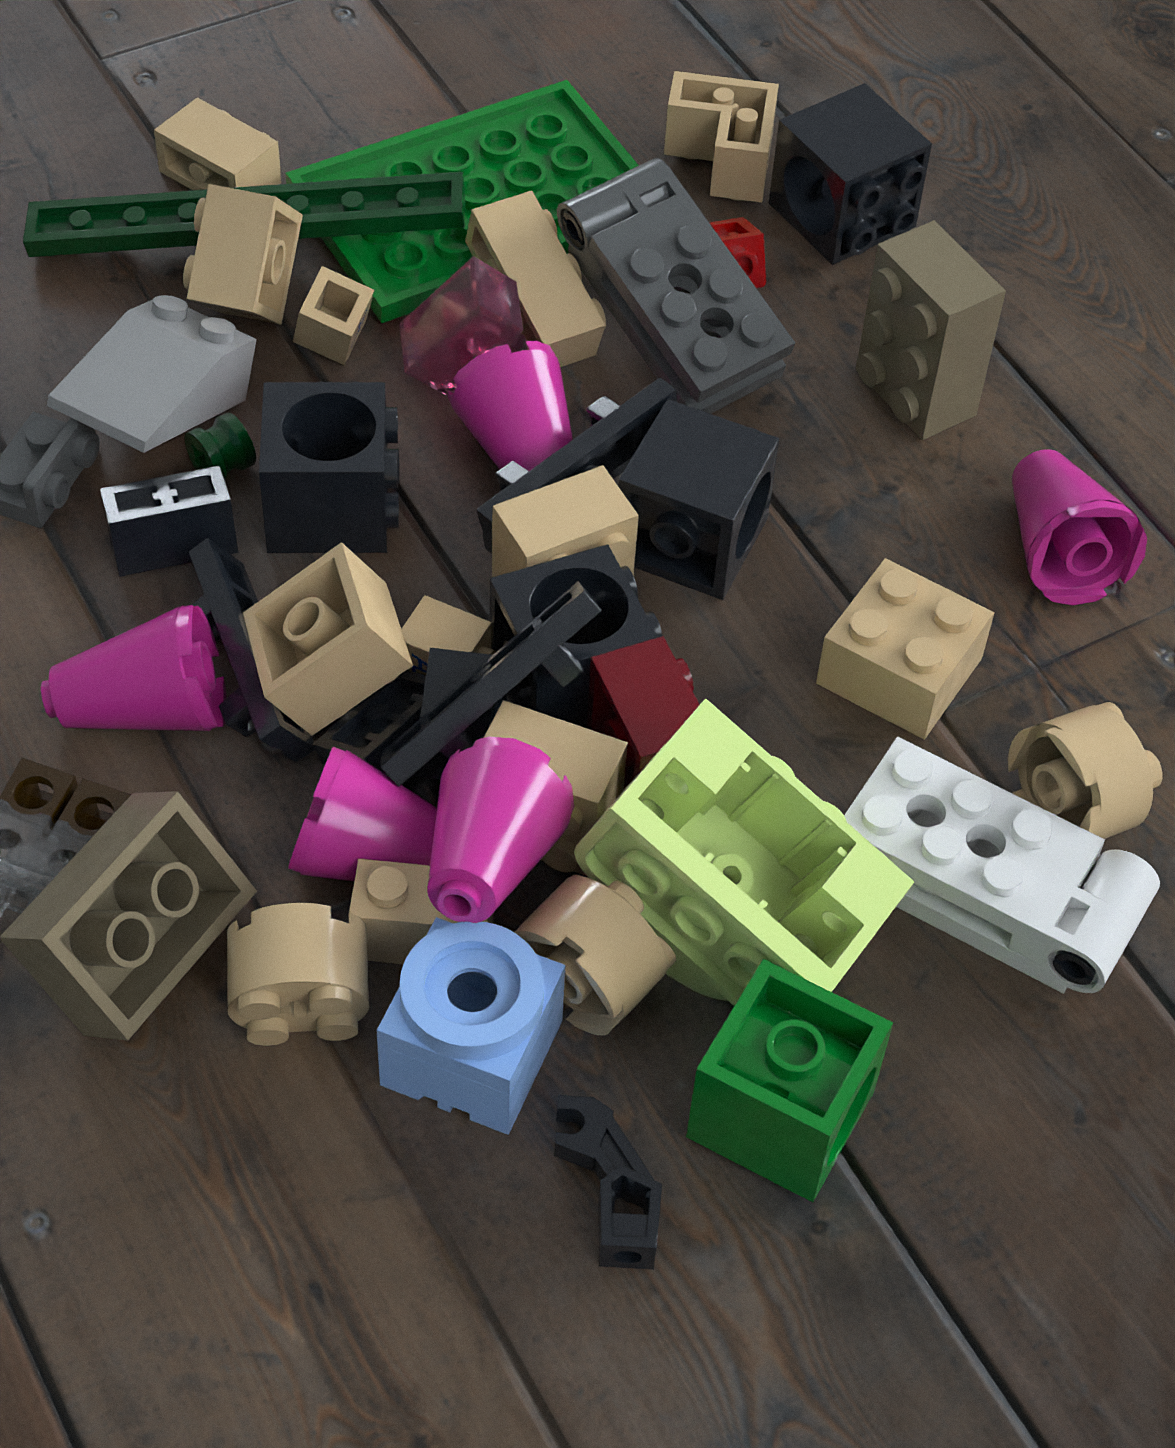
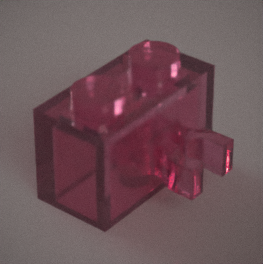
[399,256,527,396]

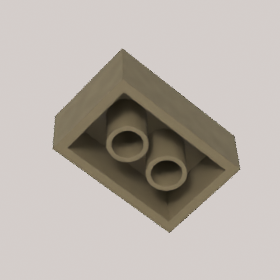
[856,220,1006,440]
[0,791,257,1040]

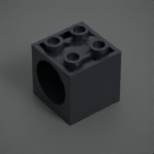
[768,83,932,265]
[259,382,400,553]
[618,399,780,600]
[489,544,663,728]

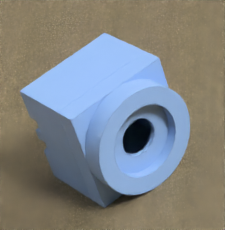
[377,917,566,1135]

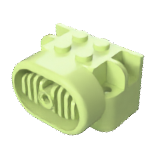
[574,699,914,1006]

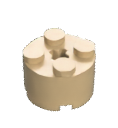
[1008,702,1163,839]
[514,875,676,1035]
[227,903,369,1046]

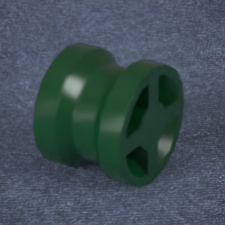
[184,412,257,480]

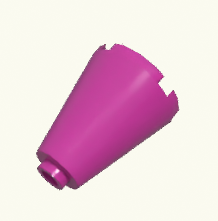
[448,341,573,471]
[1012,449,1147,605]
[41,605,226,731]
[427,736,575,923]
[288,747,437,882]

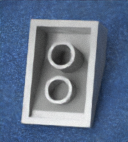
[47,295,257,453]

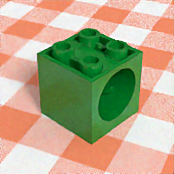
[686,959,893,1203]

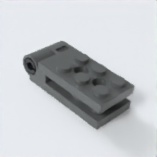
[557,158,795,414]

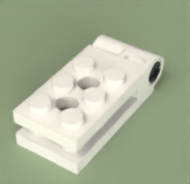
[844,737,1160,994]

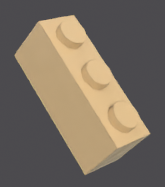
[465,191,606,367]

